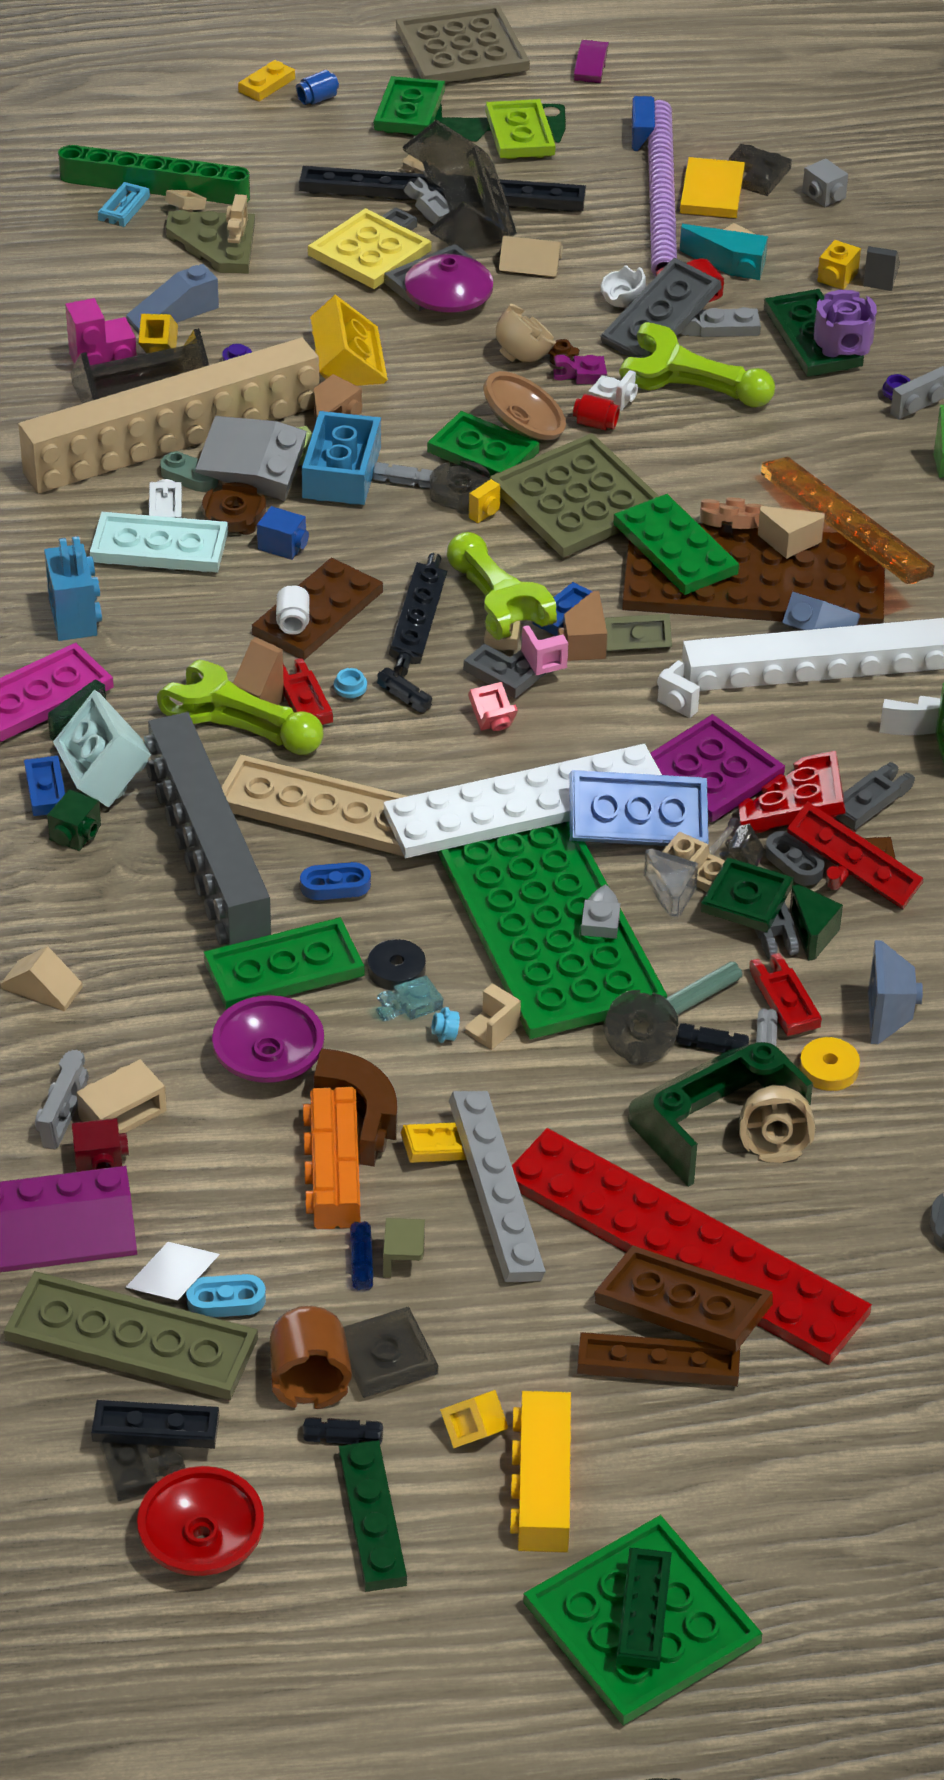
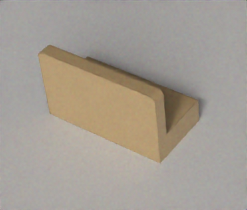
[499,236,563,277]

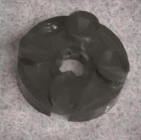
[430,461,490,514]
[603,990,678,1065]

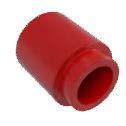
[573,394,620,431]

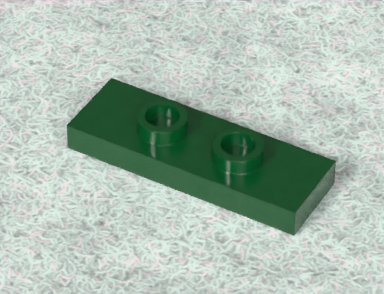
[616,1547,672,1669]

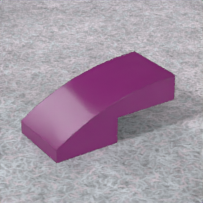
[574,39,609,83]

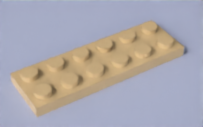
[222,754,412,858]

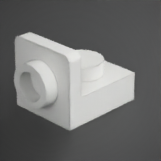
[589,370,638,412]
[149,479,182,518]

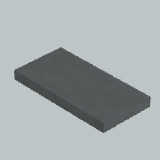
[600,258,722,358]

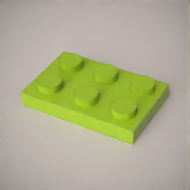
[485,99,556,159]

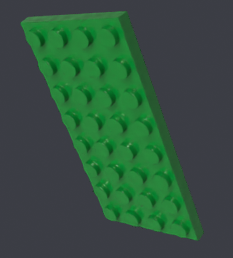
[436,821,667,1039]

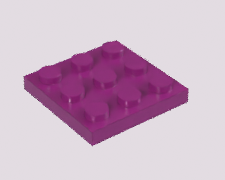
[650,714,785,822]

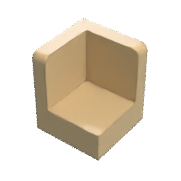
[465,983,521,1050]

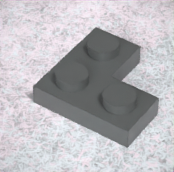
[463,644,546,699]

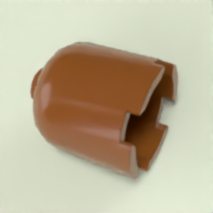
[270,1306,352,1409]

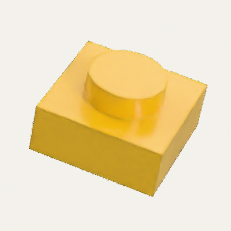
[469,479,500,523]

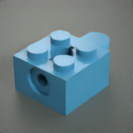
[44,536,102,641]

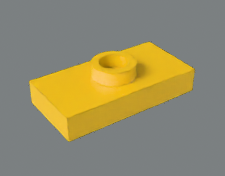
[400,1122,467,1163]

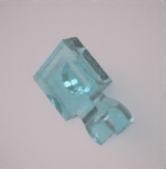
[376,975,444,1021]

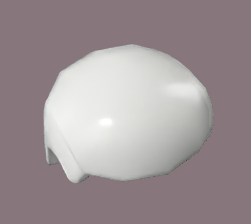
[601,265,646,308]

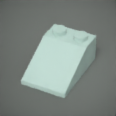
[53,690,151,807]

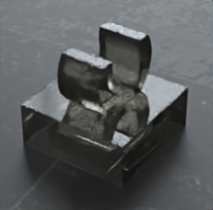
[719,824,765,866]

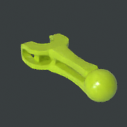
[619,322,775,408]
[447,532,557,640]
[157,659,324,755]

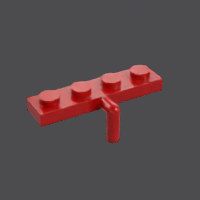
[787,801,924,910]

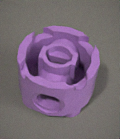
[814,290,877,357]

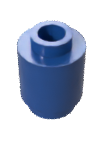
[296,70,339,105]

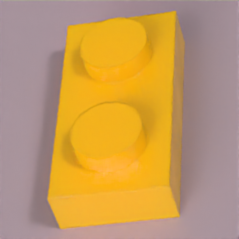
[238,60,295,102]

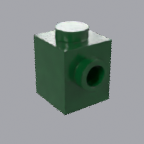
[47,789,101,851]

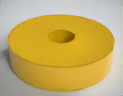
[800,1037,860,1091]

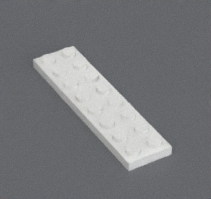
[384,744,662,858]

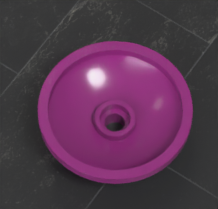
[405,254,493,312]
[212,995,324,1083]

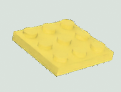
[308,208,431,289]

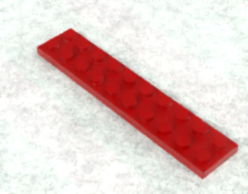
[512,1128,872,1365]

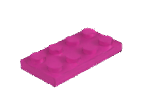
[0,642,114,742]

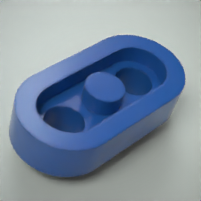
[300,862,371,900]

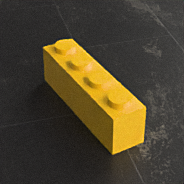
[510,1391,571,1552]

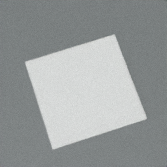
[125,1242,220,1301]

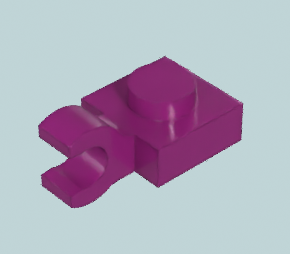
[553,355,607,384]

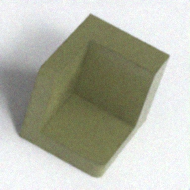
[383,1218,425,1278]

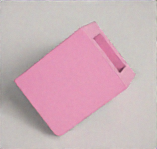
[521,625,568,675]

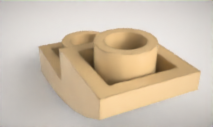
[660,831,725,892]

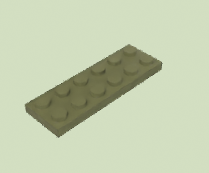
[4,1271,258,1400]

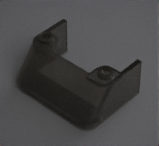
[403,120,517,250]
[70,328,209,404]

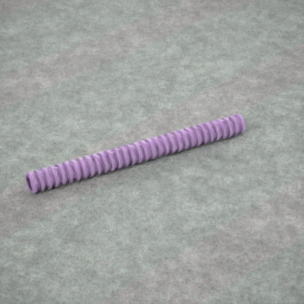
[648,100,677,277]

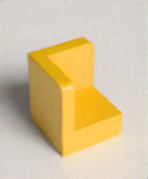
[440,1390,508,1448]

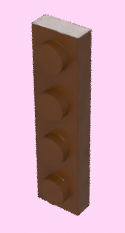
[577,1332,740,1387]

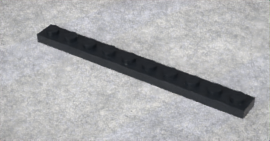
[299,166,586,212]

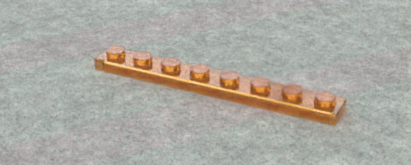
[761,457,935,584]

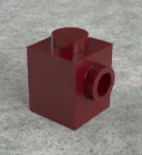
[72,1118,129,1172]

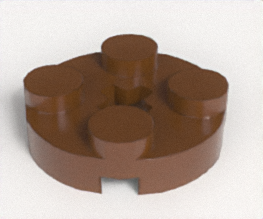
[202,482,266,535]

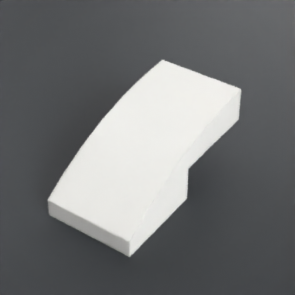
[879,696,940,735]

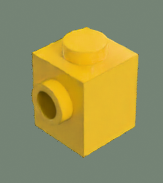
[817,240,861,290]
[138,314,178,358]

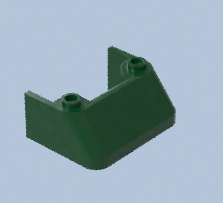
[628,1042,813,1187]

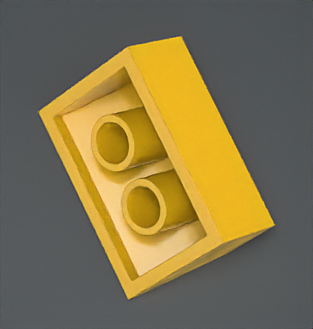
[310,295,388,386]

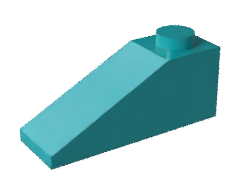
[680,223,768,280]

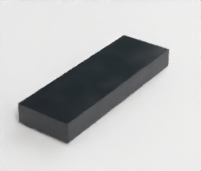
[91,1400,220,1449]

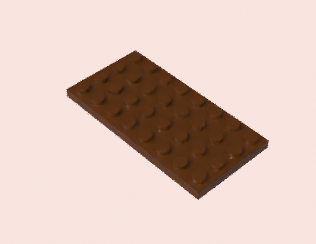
[622,523,886,626]

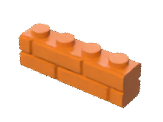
[303,1087,361,1229]

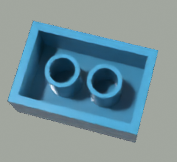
[302,411,381,505]

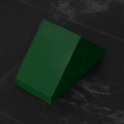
[789,885,843,961]

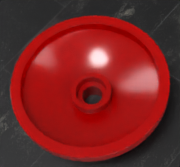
[137,1466,264,1576]

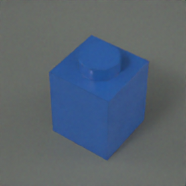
[257,506,309,560]

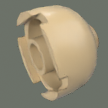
[496,304,556,362]
[739,1085,815,1163]

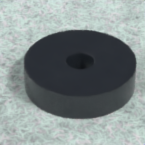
[368,939,426,991]

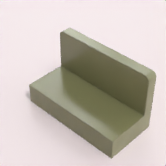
[605,614,672,651]

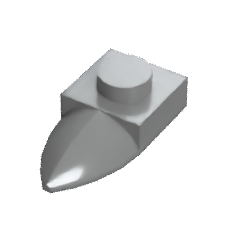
[581,884,621,939]

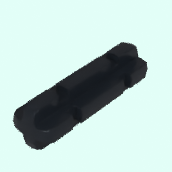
[377,668,432,713]
[676,1023,749,1053]
[303,1417,383,1445]

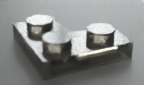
[729,144,792,196]

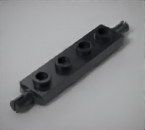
[389,553,448,676]

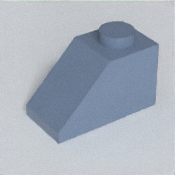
[782,592,861,631]

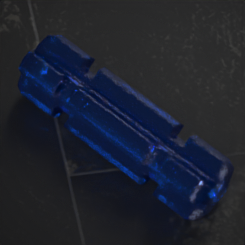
[350,1221,373,1290]

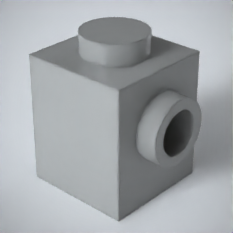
[802,159,848,207]

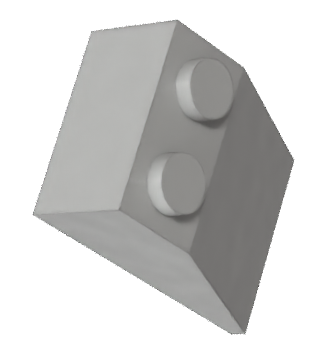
[195,416,307,501]

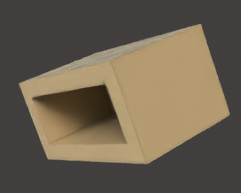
[76,1059,167,1133]

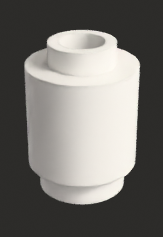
[276,586,310,634]

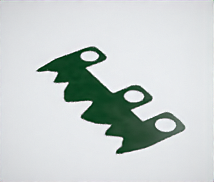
[417,103,566,143]

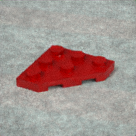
[739,751,846,833]

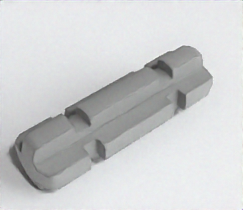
[373,462,435,488]
[756,1008,778,1046]

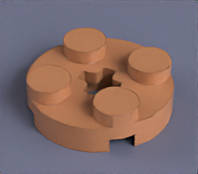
[700,497,764,529]

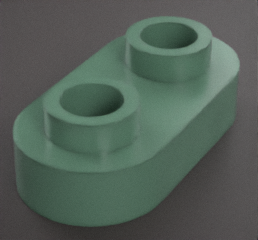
[160,451,219,492]

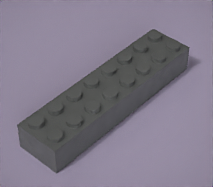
[144,712,271,946]

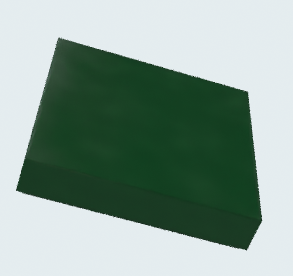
[701,857,794,933]

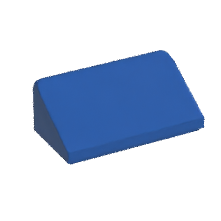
[632,96,655,151]

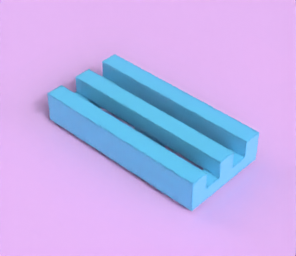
[98,182,150,227]

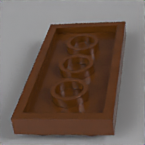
[252,557,383,660]
[594,1245,773,1352]

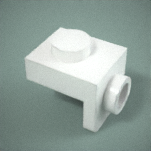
[657,660,700,718]

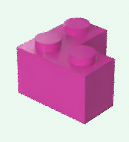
[65,298,137,374]

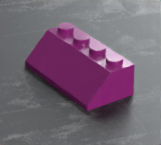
[0,1166,137,1273]

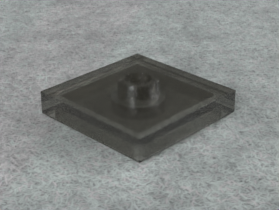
[344,1306,439,1398]

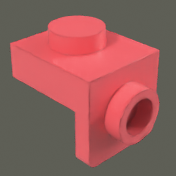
[468,682,518,731]

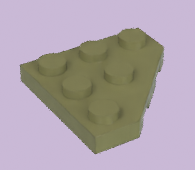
[166,210,255,274]

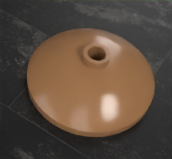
[483,371,566,441]

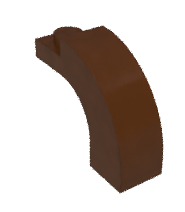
[314,1048,397,1167]

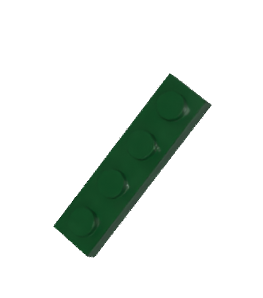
[339,1440,407,1592]

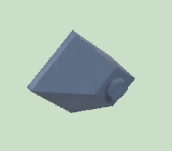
[868,940,923,1044]

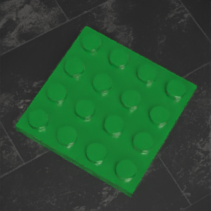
[523,1515,763,1726]

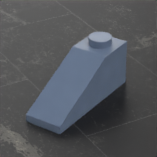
[126,264,219,333]

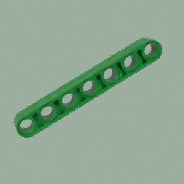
[58,145,250,205]

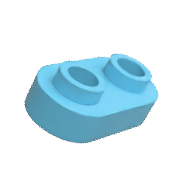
[186,1274,266,1317]

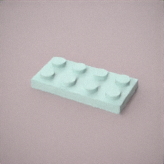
[90,512,228,573]

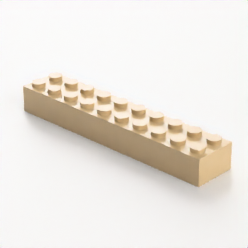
[18,337,319,494]

